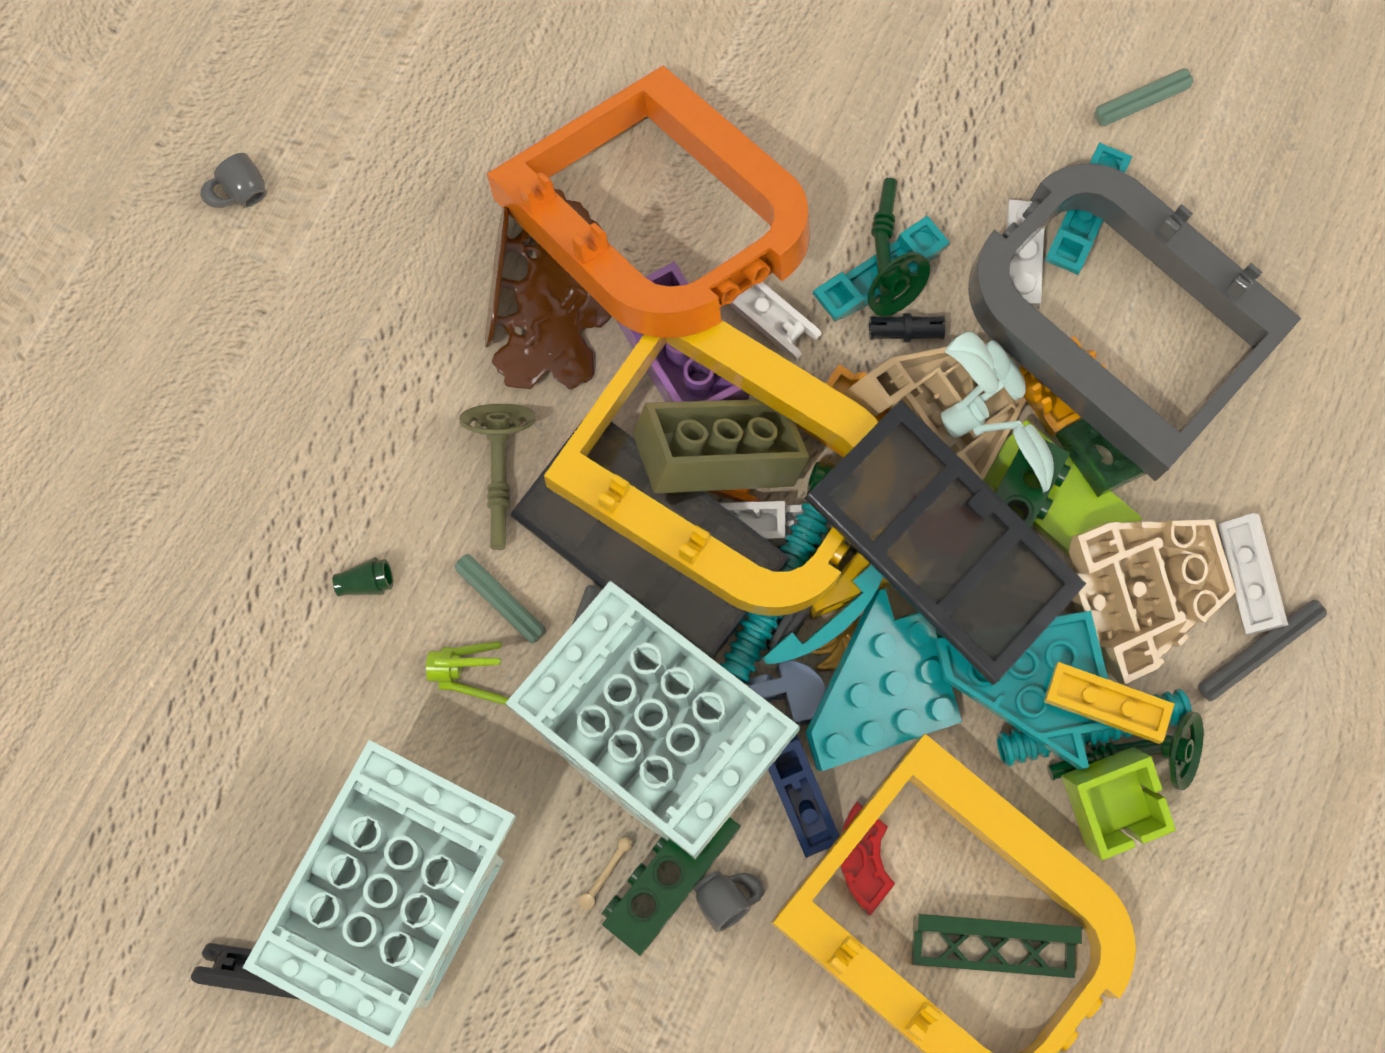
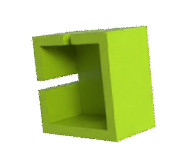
[1061,747,1176,860]

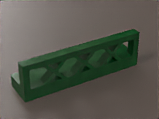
[911,914,1082,978]

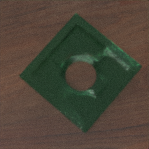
[1056,419,1146,497]

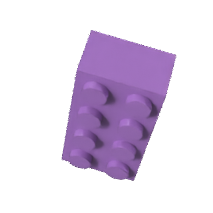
[614,261,750,402]

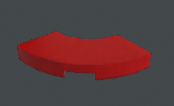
[840,802,895,916]

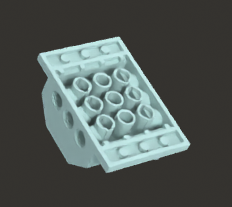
[505,581,800,859]
[243,740,516,1048]

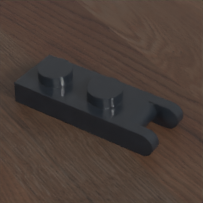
[191,943,300,1000]

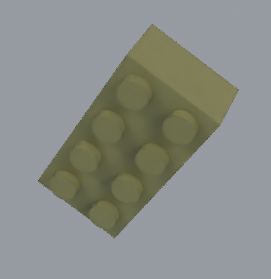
[633,400,810,493]

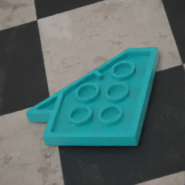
[806,589,962,771]
[935,610,1116,770]

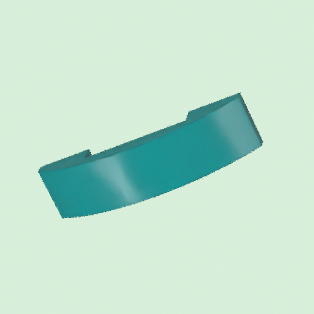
[1044,142,1133,275]
[812,215,950,321]
[762,564,883,664]

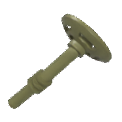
[459,404,536,550]

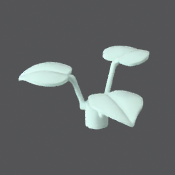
[941,332,1054,493]

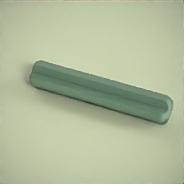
[1094,68,1194,126]
[454,554,546,644]

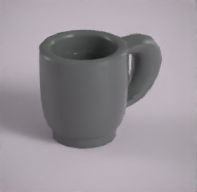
[200,153,267,208]
[694,871,764,932]

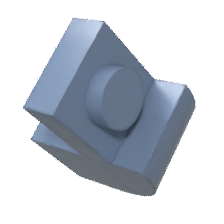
[748,661,826,727]

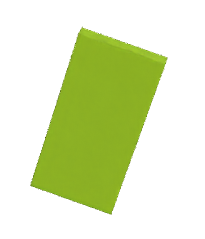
[983,420,1143,559]

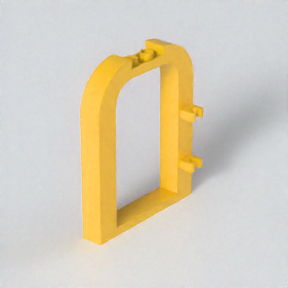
[544,320,895,616]
[770,734,1136,1053]

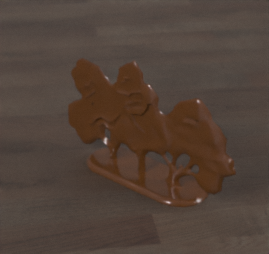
[485,188,611,389]

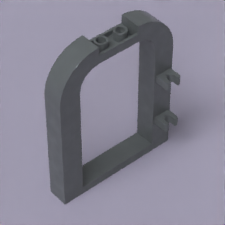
[968,164,1301,481]

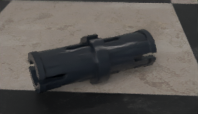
[869,313,945,343]

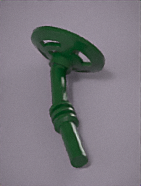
[867,178,930,316]
[1047,711,1204,790]

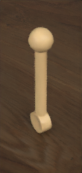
[579,836,633,910]

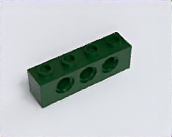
[954,439,1071,590]
[601,817,741,957]

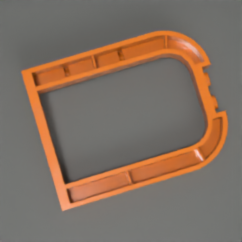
[487,65,810,338]

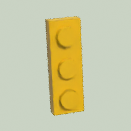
[1044,662,1175,744]

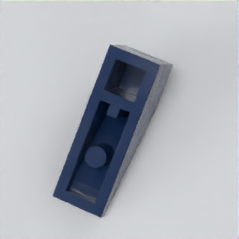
[768,734,840,858]

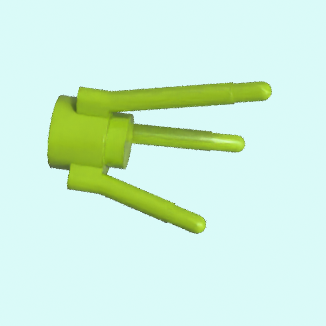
[426,641,509,705]

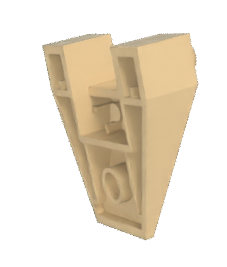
[843,340,1026,517]

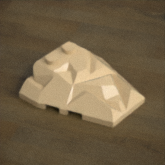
[1068,519,1236,684]

